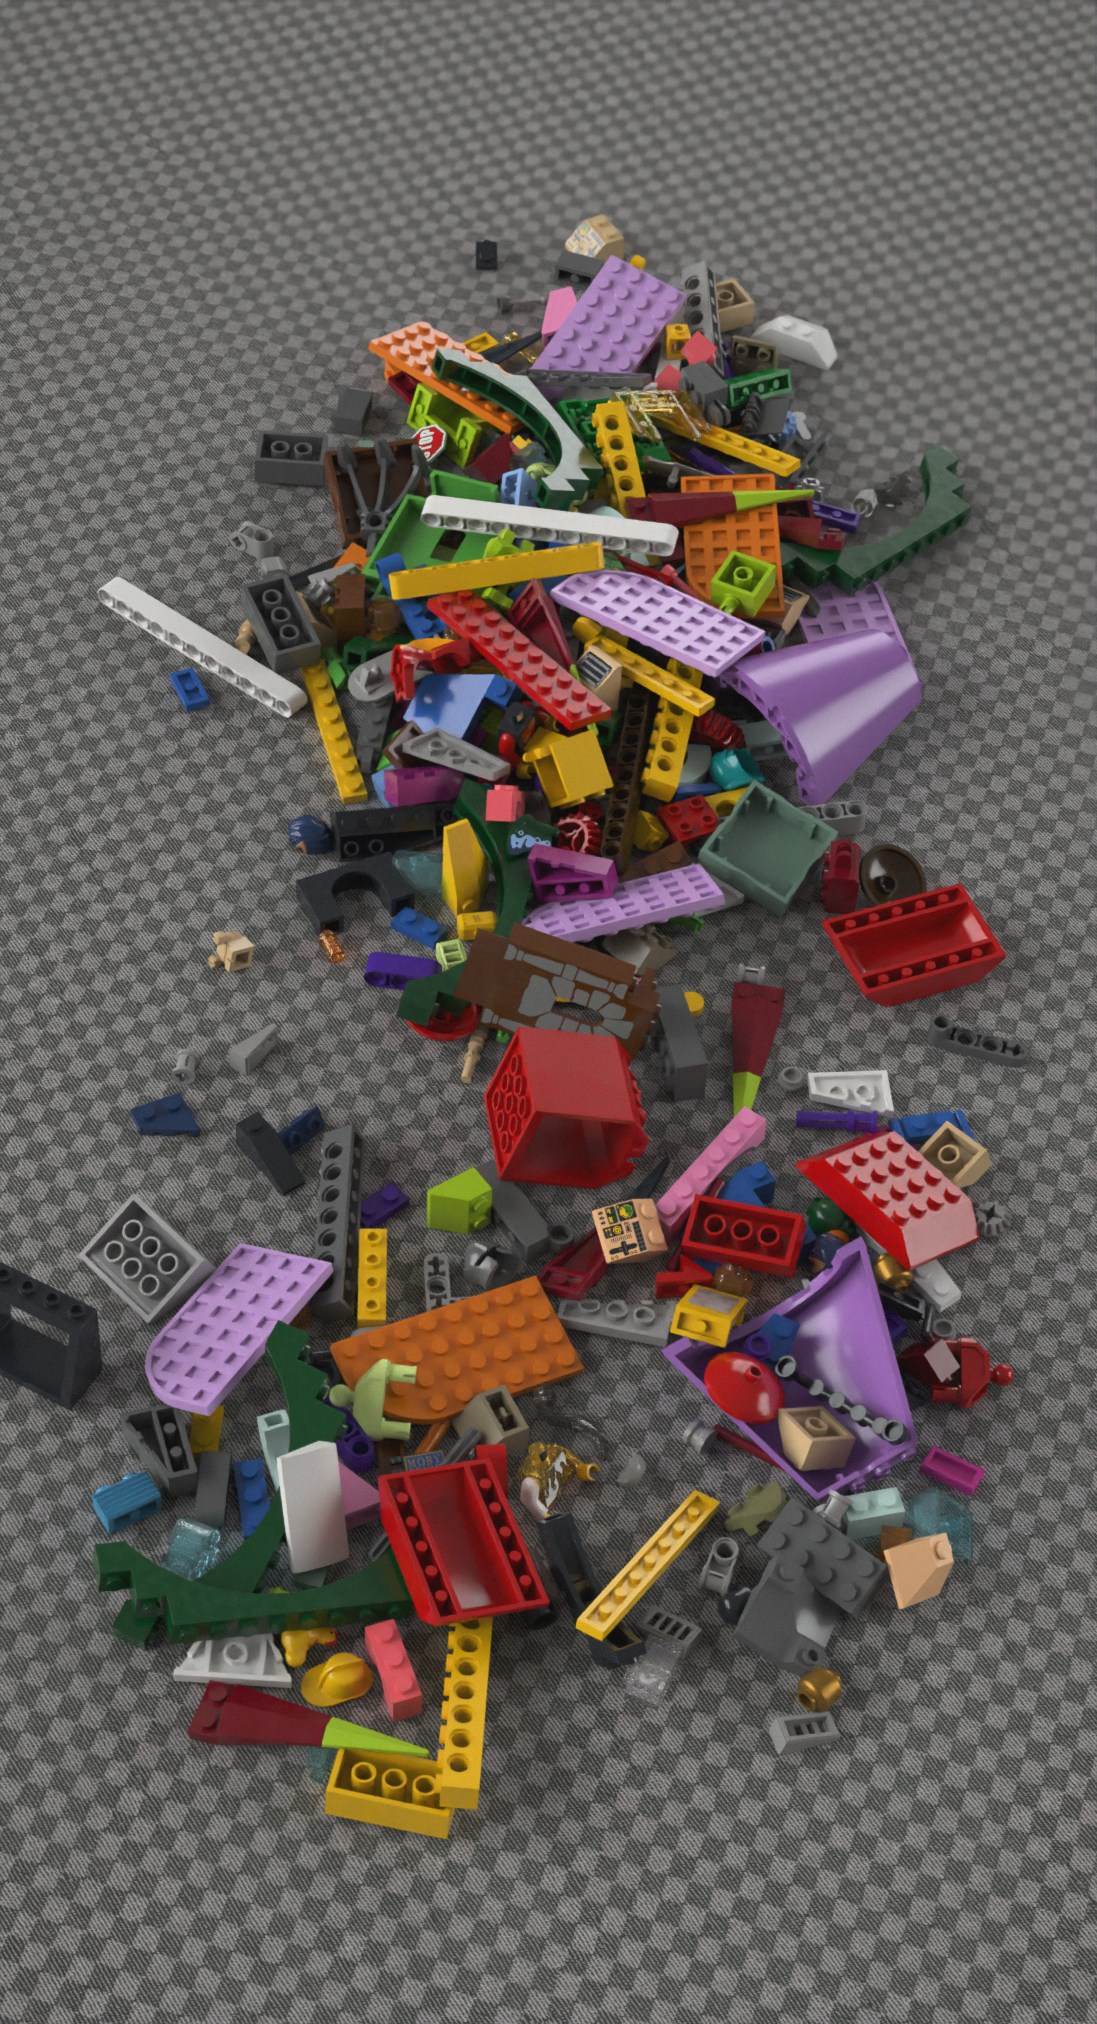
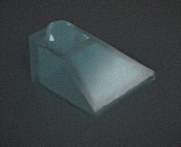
[392,850,443,897]
[907,1487,973,1564]

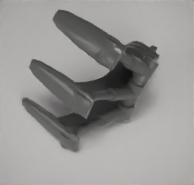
[337,437,432,557]

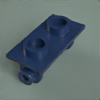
[276,1105,326,1155]

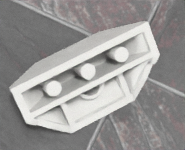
[750,315,837,371]

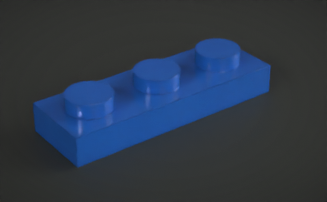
[233,1459,270,1542]

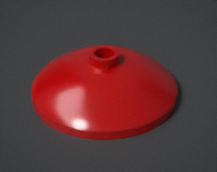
[406,1003,482,1041]
[704,1352,785,1424]

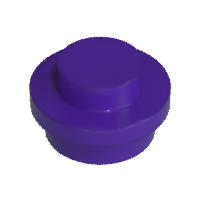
[743,1334,772,1361]

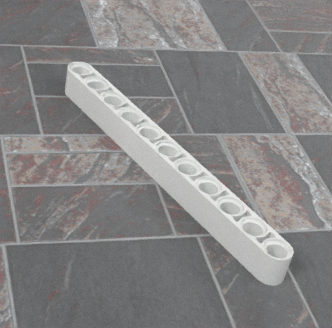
[420,495,679,556]
[98,577,308,718]

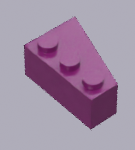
[384,766,464,807]

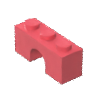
[653,330,718,403]
[486,785,526,822]
[365,1619,422,1722]

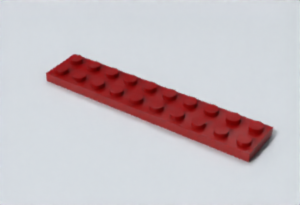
[427,589,612,731]

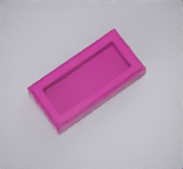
[919,1446,985,1497]

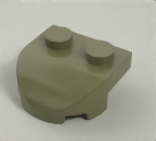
[721,1481,790,1536]

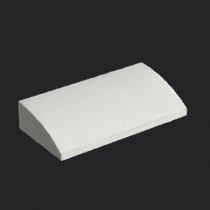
[276,1441,350,1573]

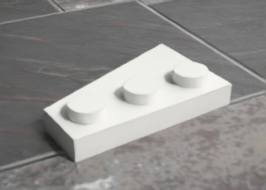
[807,1070,894,1118]

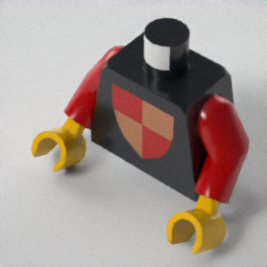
[497,701,561,779]

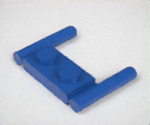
[888,1110,975,1144]

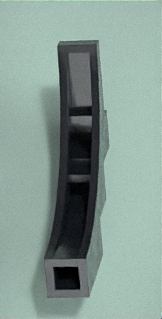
[536,1511,647,1670]

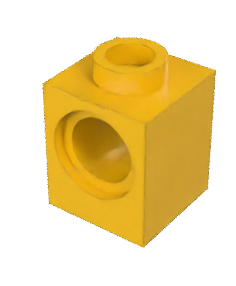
[662,324,691,360]
[633,810,669,853]

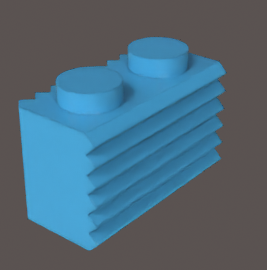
[92,1470,162,1534]

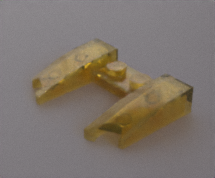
[608,390,712,443]

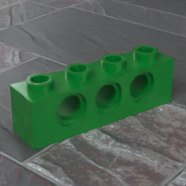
[723,368,792,407]

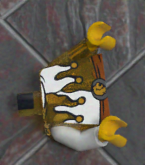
[518,1442,600,1520]

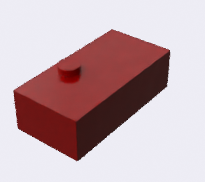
[681,1194,807,1278]

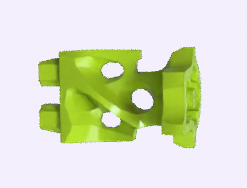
[471,528,535,618]

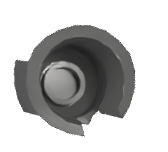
[463,1241,522,1292]

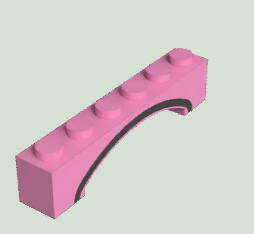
[655,1106,766,1245]

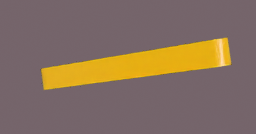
[388,542,605,600]

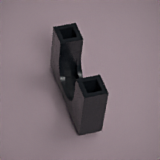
[296,851,415,940]

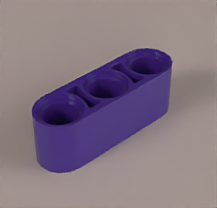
[364,952,442,991]
[320,1396,373,1473]

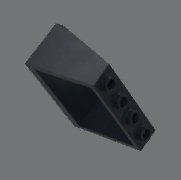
[0,1262,103,1411]

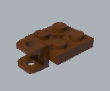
[382,720,444,769]

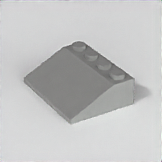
[78,1193,217,1325]

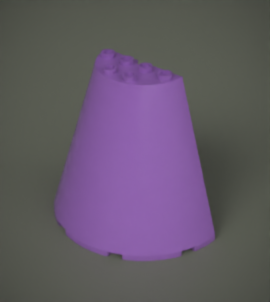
[701,629,923,806]
[661,1237,919,1504]

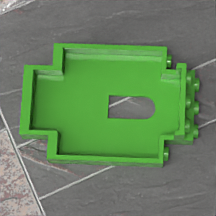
[361,470,513,625]

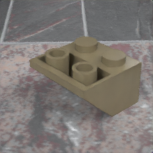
[730,335,780,375]
[601,923,679,975]
[451,1384,529,1460]

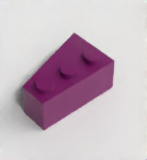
[527,843,619,903]

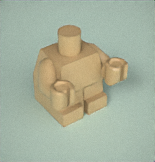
[208,931,254,972]

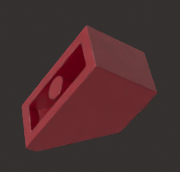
[896,1338,960,1385]

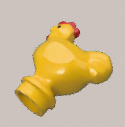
[281,1627,339,1667]

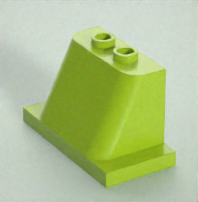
[406,383,502,469]

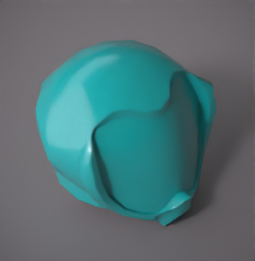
[709,748,766,792]

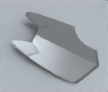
[642,456,715,488]

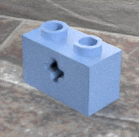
[500,468,538,507]

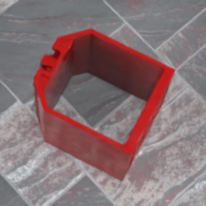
[484,1026,650,1190]

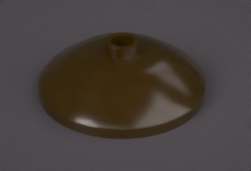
[859,844,927,906]

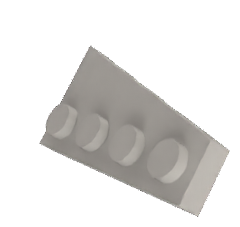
[402,727,510,781]
[557,1299,677,1347]

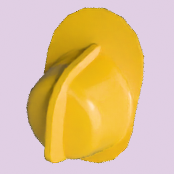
[301,1652,373,1707]

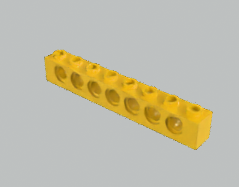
[592,401,661,569]
[640,658,703,802]
[434,1616,493,1810]

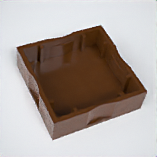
[323,438,429,549]

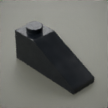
[236,1112,305,1196]

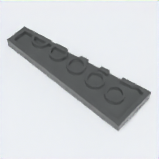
[513,369,651,390]

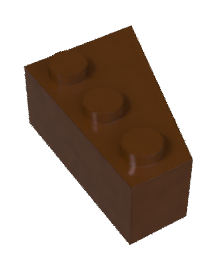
[334,574,371,643]

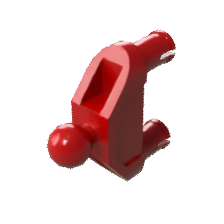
[931,1336,1014,1409]

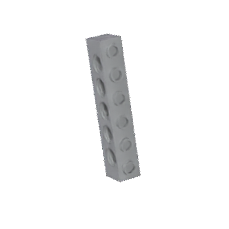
[680,260,725,379]

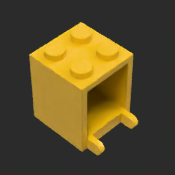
[523,729,614,810]

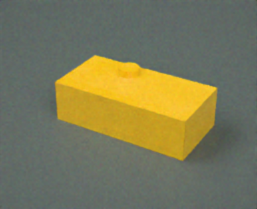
[325,1748,455,1839]

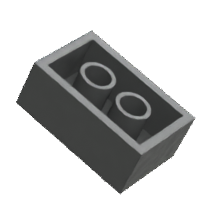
[255,430,328,486]

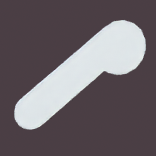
[791,411,811,440]

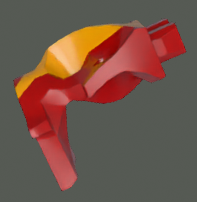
[390,637,481,703]

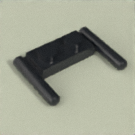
[874,1277,936,1341]

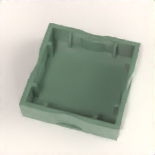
[697,780,839,918]

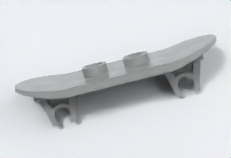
[348,634,440,703]

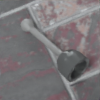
[496,294,548,313]

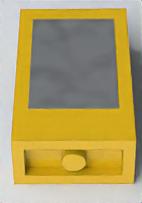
[670,1284,748,1348]

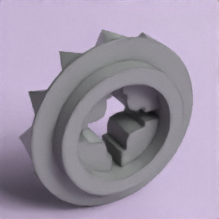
[973,1198,1012,1237]

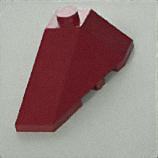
[462,433,510,486]

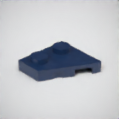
[130,1092,200,1137]

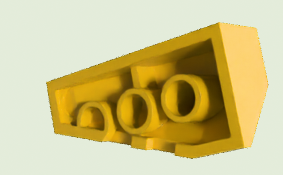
[442,818,489,917]

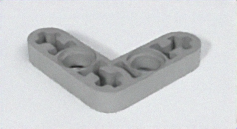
[423,1253,473,1312]

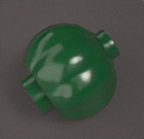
[806,1196,857,1238]

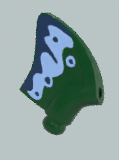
[506,813,560,858]

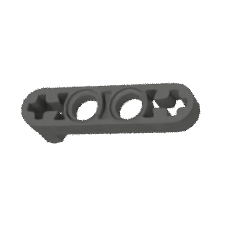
[927,1013,1028,1068]

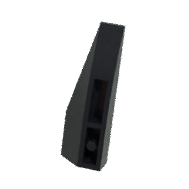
[329,802,461,862]

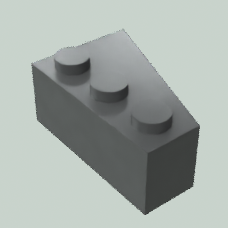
[120,1404,198,1498]

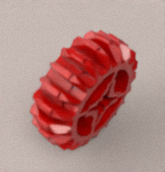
[688,710,745,756]
[552,813,603,857]

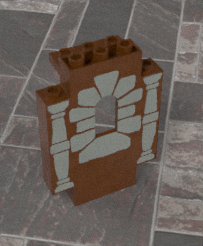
[454,922,662,1060]

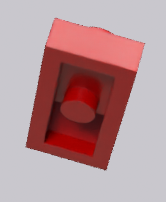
[654,1255,713,1299]

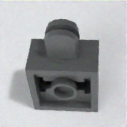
[677,361,731,428]

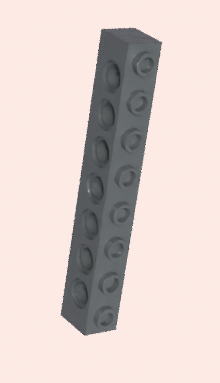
[309,1124,366,1324]

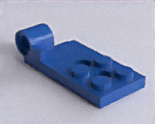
[375,553,456,640]

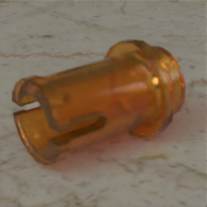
[318,930,345,964]

